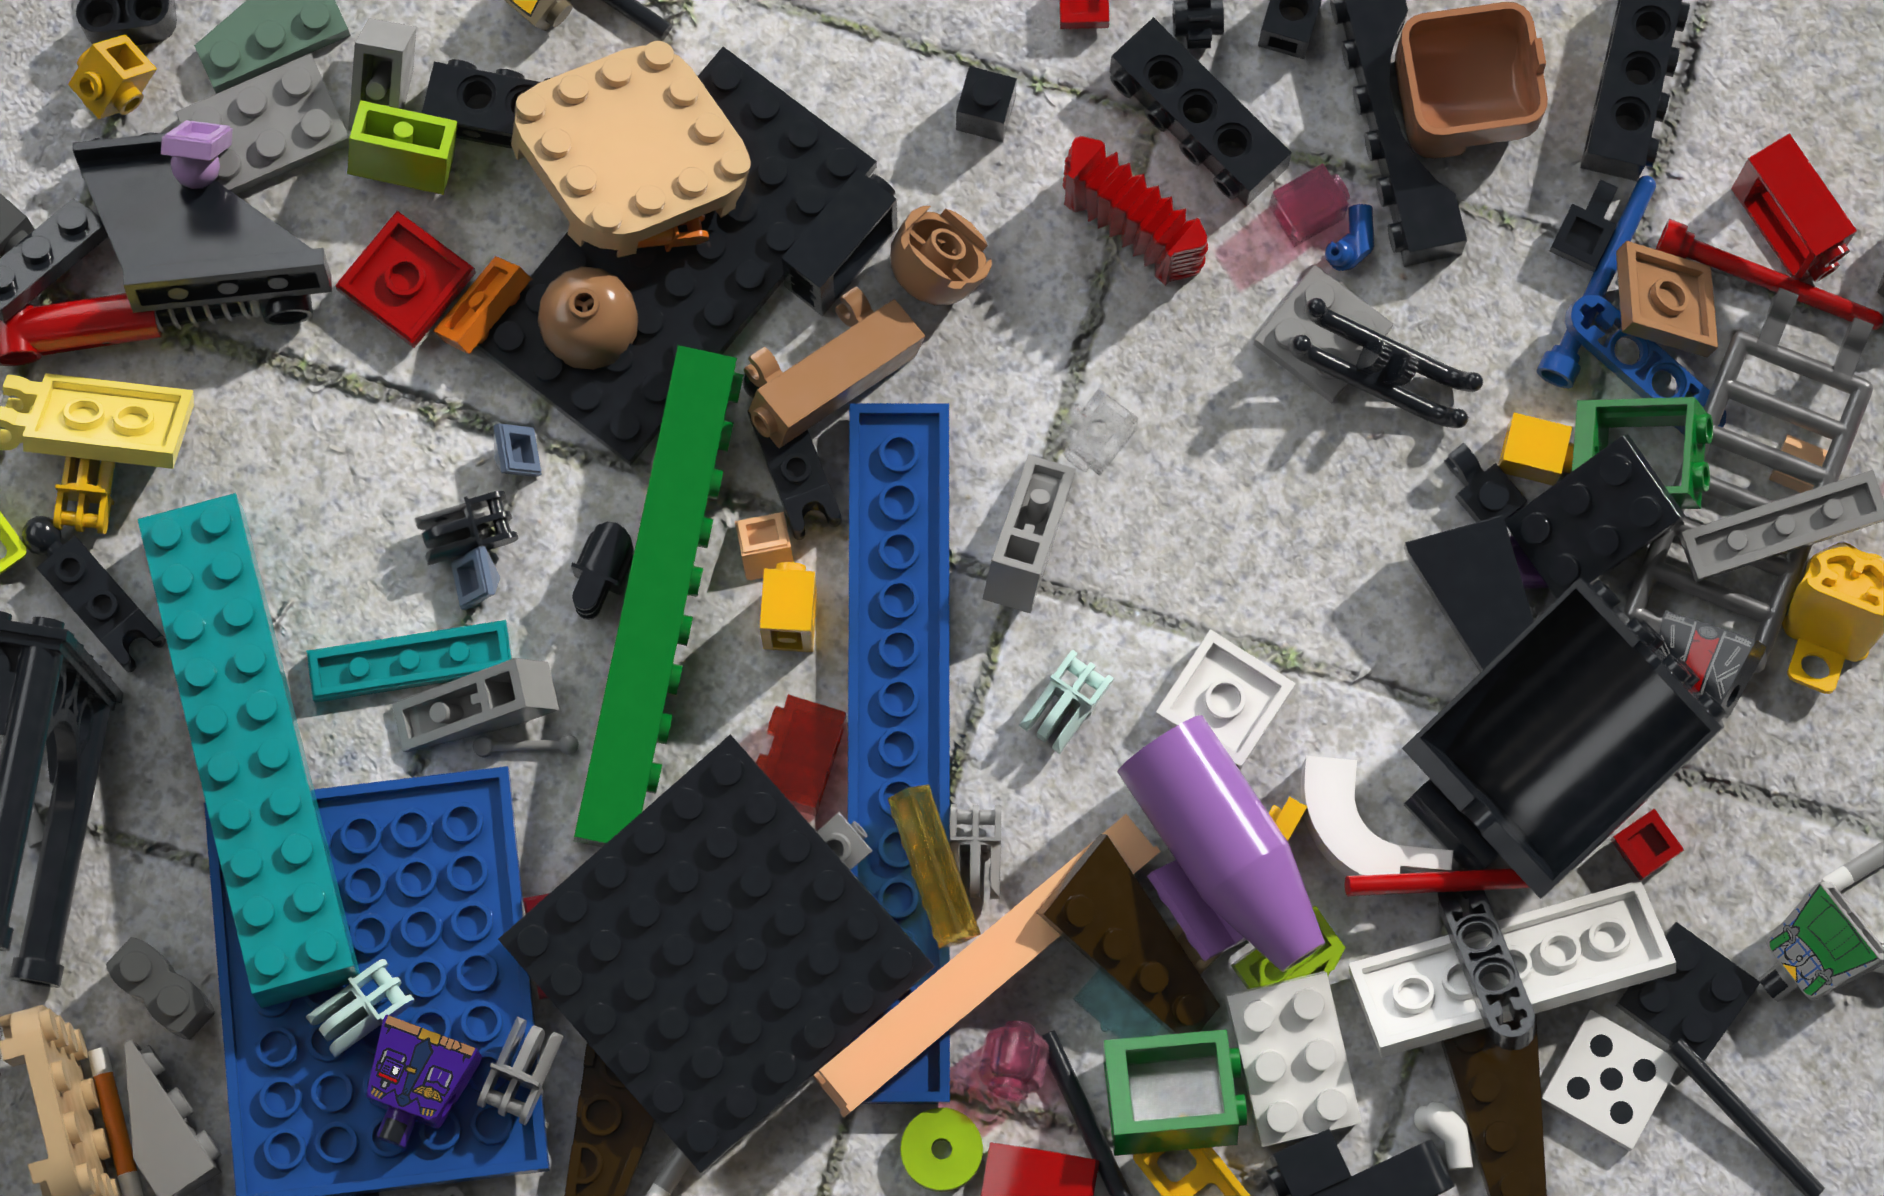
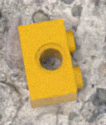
[760,562,817,652]

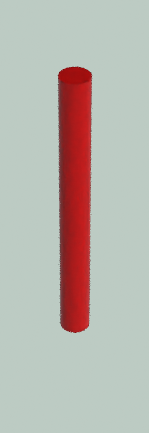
[1344,869,1530,897]

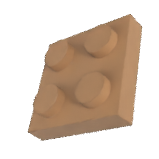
[1616,241,1718,358]

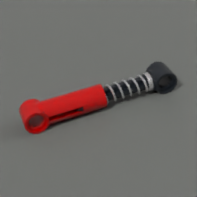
[0,293,313,366]

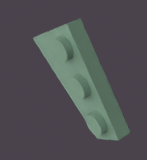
[194,0,351,94]

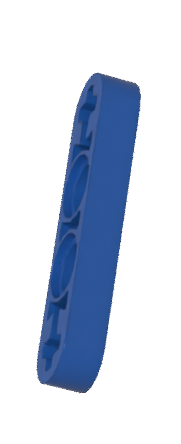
[1565,294,1727,436]

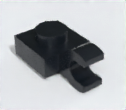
[1549,179,1618,272]
[1444,443,1527,522]

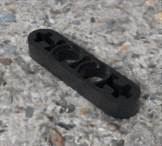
[1437,890,1535,1051]

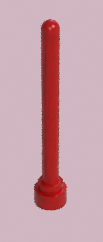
[1656,218,1884,330]

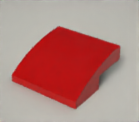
[981,1142,1099,1196]

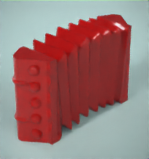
[1062,136,1208,286]

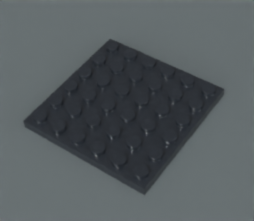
[498,734,935,1173]

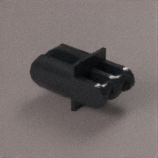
[414,491,518,565]
[571,521,634,620]

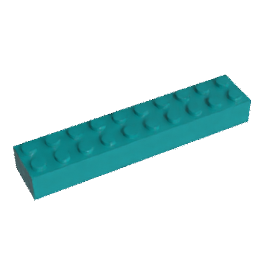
[137,493,360,1008]

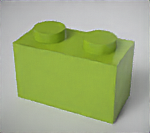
[347,100,457,195]

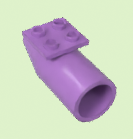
[1117,715,1325,972]

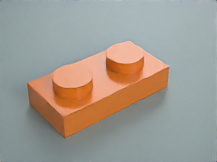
[433,256,532,354]

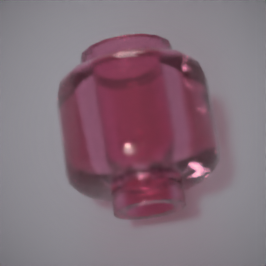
[978,1021,1050,1102]

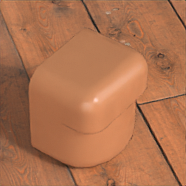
[1394,2,1548,159]

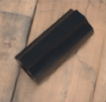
[1404,779,1500,871]

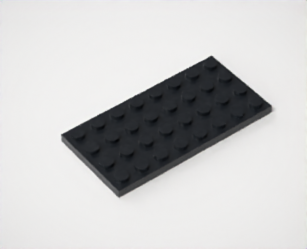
[477,46,877,466]

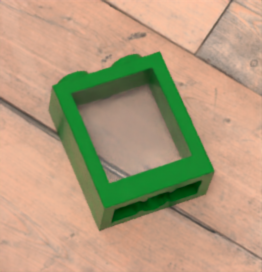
[1103,1029,1247,1156]

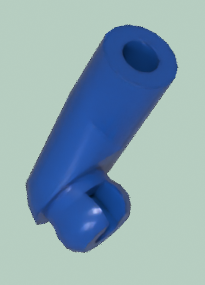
[1325,204,1374,271]

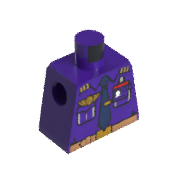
[366,1014,483,1148]

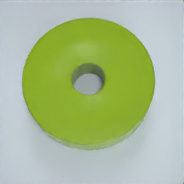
[900,1107,983,1192]

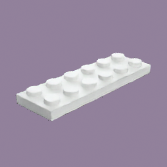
[1349,880,1676,1058]

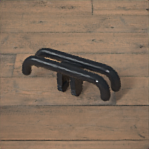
[1289,298,1483,429]

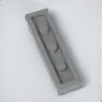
[1679,470,1884,583]

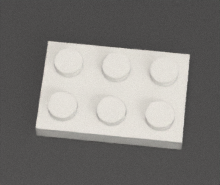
[1225,971,1362,1147]

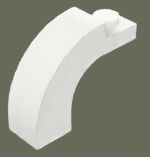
[1300,755,1453,876]

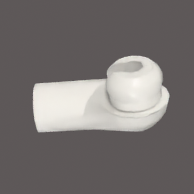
[1414,1101,1473,1171]

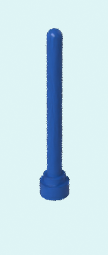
[1536,175,1656,389]

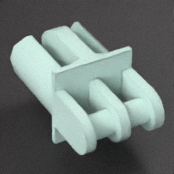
[1018,650,1114,754]
[306,959,415,1058]

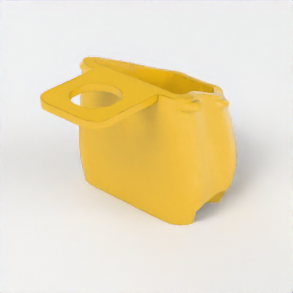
[1782,542,1884,694]

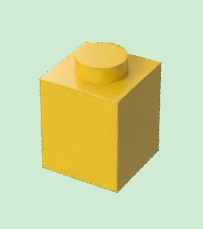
[1498,412,1574,486]

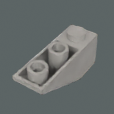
[124,1039,222,1196]

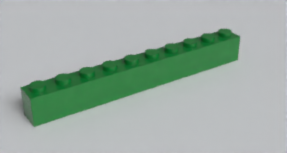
[573,345,744,847]

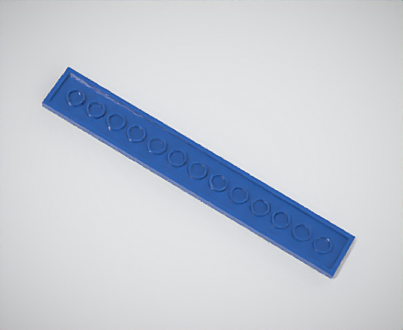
[847,403,950,1104]

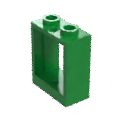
[1572,397,1713,509]

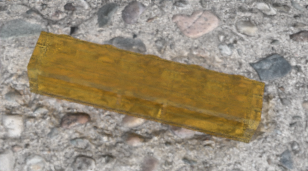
[888,784,981,949]

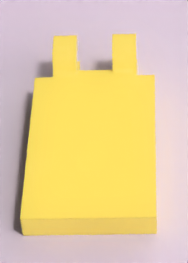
[0,373,194,469]

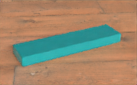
[306,620,512,703]

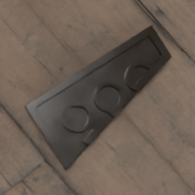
[1037,834,1220,1034]
[1441,1014,1547,1196]
[564,1043,656,1196]

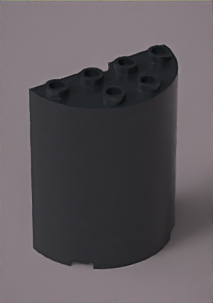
[1402,577,1727,899]

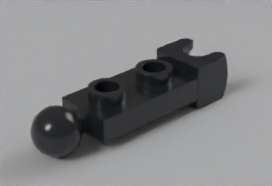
[742,373,842,540]
[22,516,166,672]

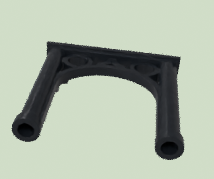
[0,611,124,988]

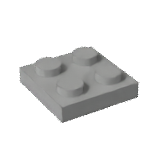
[1253,265,1394,403]

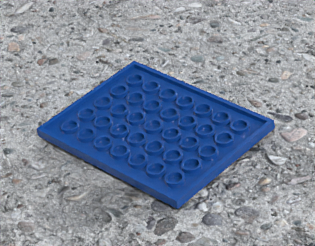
[204,766,550,1196]

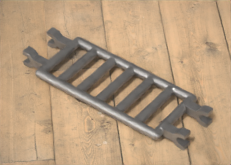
[1623,288,1874,673]

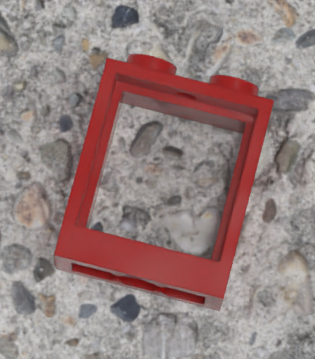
[1731,133,1857,282]

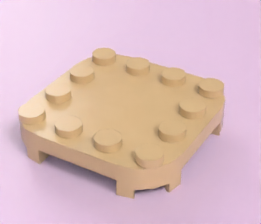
[511,41,751,257]
[0,1005,122,1196]

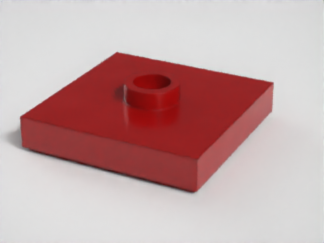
[335,211,476,348]

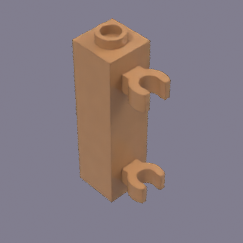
[744,287,925,448]

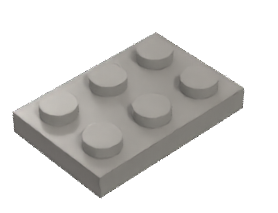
[176,53,349,194]

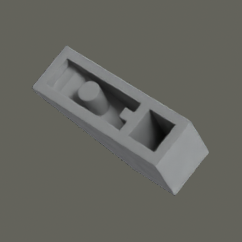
[982,454,1076,613]
[392,658,559,752]

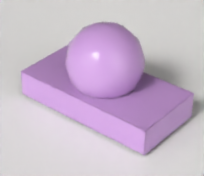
[161,120,233,189]

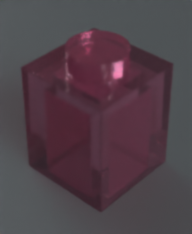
[1269,163,1350,247]

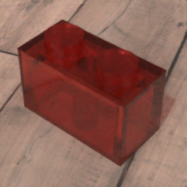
[756,694,847,817]

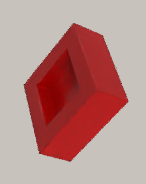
[1059,0,1109,29]
[1610,809,1684,880]

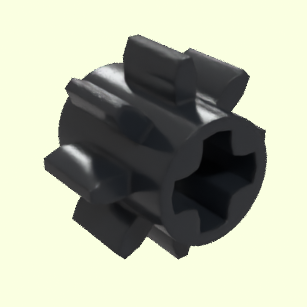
[1172,0,1224,49]

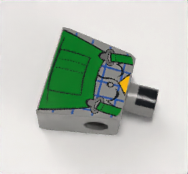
[1759,882,1884,1002]

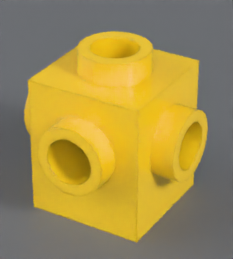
[68,34,157,119]

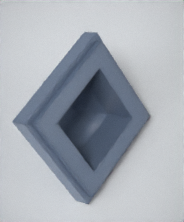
[494,423,542,477]
[451,546,500,610]

